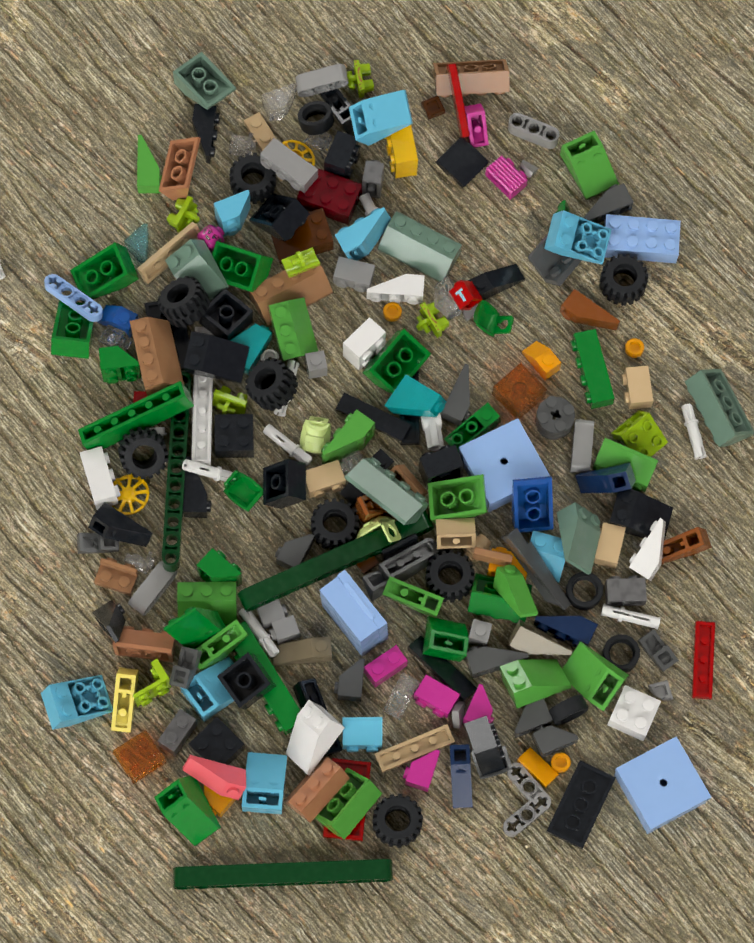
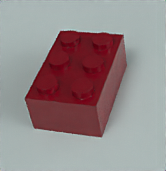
[297,167,362,225]

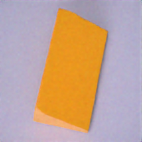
[517,747,559,789]

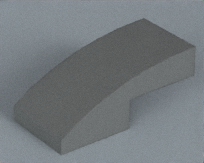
[77,533,119,554]
[637,629,679,672]
[169,646,202,689]

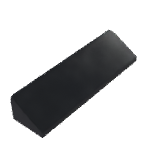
[407,636,477,702]
[293,678,343,757]

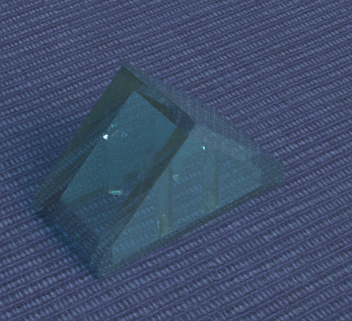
[124,224,149,264]

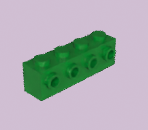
[570,329,615,409]

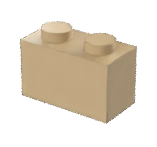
[621,366,653,409]
[306,460,346,498]
[436,518,476,549]
[594,522,626,569]

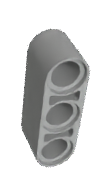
[295,64,348,97]
[508,113,559,149]
[570,419,594,473]
[128,560,178,616]

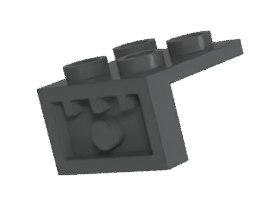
[528,234,582,286]

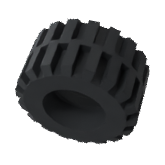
[229,153,276,204]
[599,254,648,306]
[158,276,210,327]
[245,358,298,411]
[118,427,168,479]
[311,498,359,551]
[425,550,475,603]
[372,794,423,848]

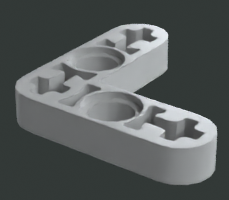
[503,762,551,837]

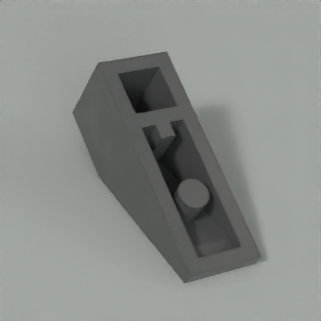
[584,183,633,224]
[441,363,471,426]
[465,646,529,679]

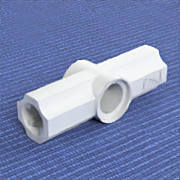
[421,413,444,451]

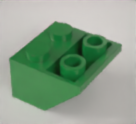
[99,346,141,384]
[197,548,243,586]
[423,616,469,662]

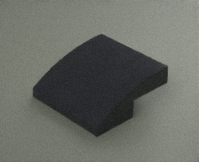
[436,137,489,188]

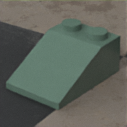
[173,52,236,110]
[165,239,229,302]
[557,502,601,575]

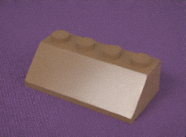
[433,59,510,98]
[249,264,333,327]
[130,317,185,396]

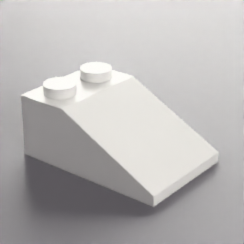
[286,700,345,775]

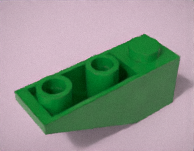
[444,402,501,452]

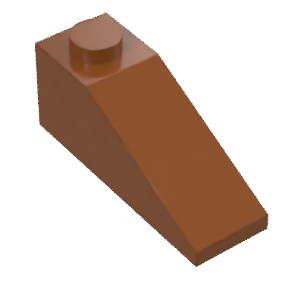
[560,289,620,330]
[355,496,388,523]
[662,527,712,564]

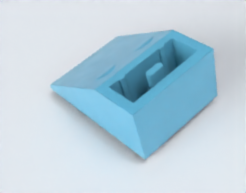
[349,90,413,146]
[335,207,391,261]
[544,210,612,265]
[180,657,234,722]
[41,675,113,730]
[242,752,287,814]

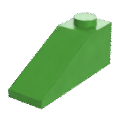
[137,135,162,193]
[493,565,538,618]
[382,576,444,618]
[197,619,248,671]

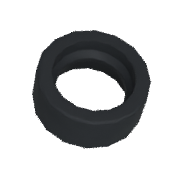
[298,101,334,135]
[566,571,603,610]
[602,634,640,673]
[549,695,589,726]

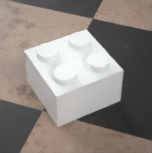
[343,317,386,370]
[607,685,661,741]

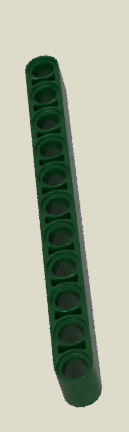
[162,371,191,572]
[237,510,434,612]
[173,859,393,890]

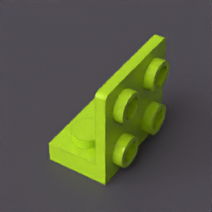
[611,410,668,457]
[133,659,171,707]

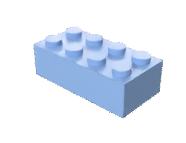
[604,214,681,264]

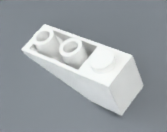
[367,274,425,305]
[629,518,666,581]

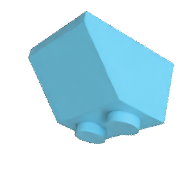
[214,190,251,237]
[524,530,565,583]
[342,717,382,752]

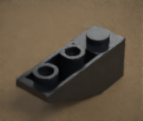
[192,103,220,164]
[88,502,153,547]

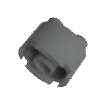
[535,396,575,440]

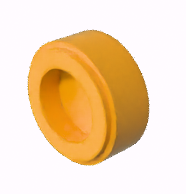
[383,302,402,322]
[625,338,644,358]
[551,752,571,773]

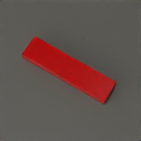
[447,63,470,138]
[692,621,715,700]

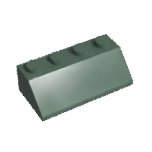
[378,211,462,283]
[685,369,754,447]
[344,457,429,525]

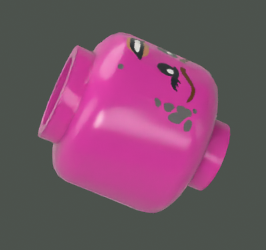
[197,225,225,252]

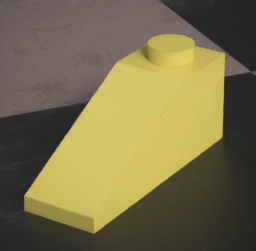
[111,667,139,733]

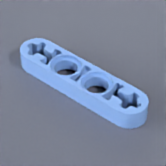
[44,274,103,322]

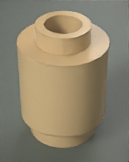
[463,534,491,562]

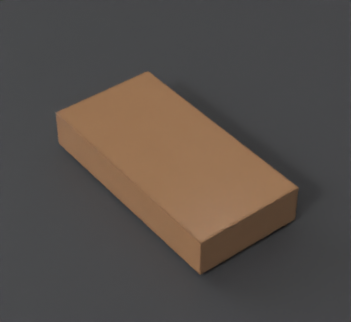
[472,547,513,566]

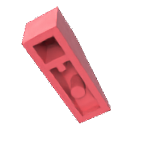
[183,755,246,800]

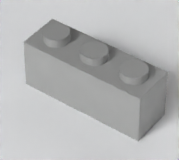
[260,138,318,193]

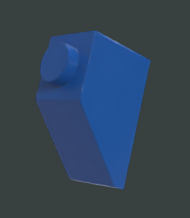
[97,305,138,338]

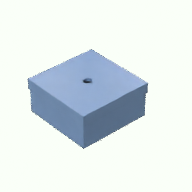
[458,418,550,512]
[320,570,388,657]
[614,736,711,834]

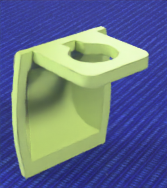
[300,416,331,455]
[357,516,401,543]

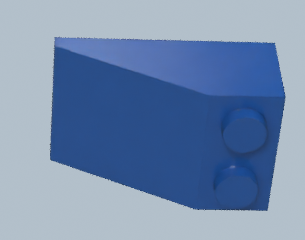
[512,476,554,532]

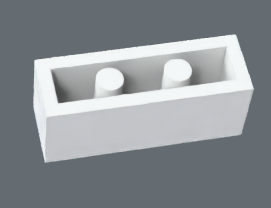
[79,446,121,510]

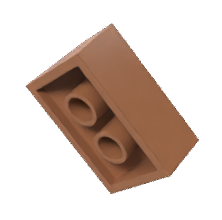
[159,137,201,200]
[112,626,177,663]
[283,757,350,823]

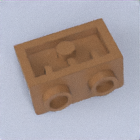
[94,557,139,596]

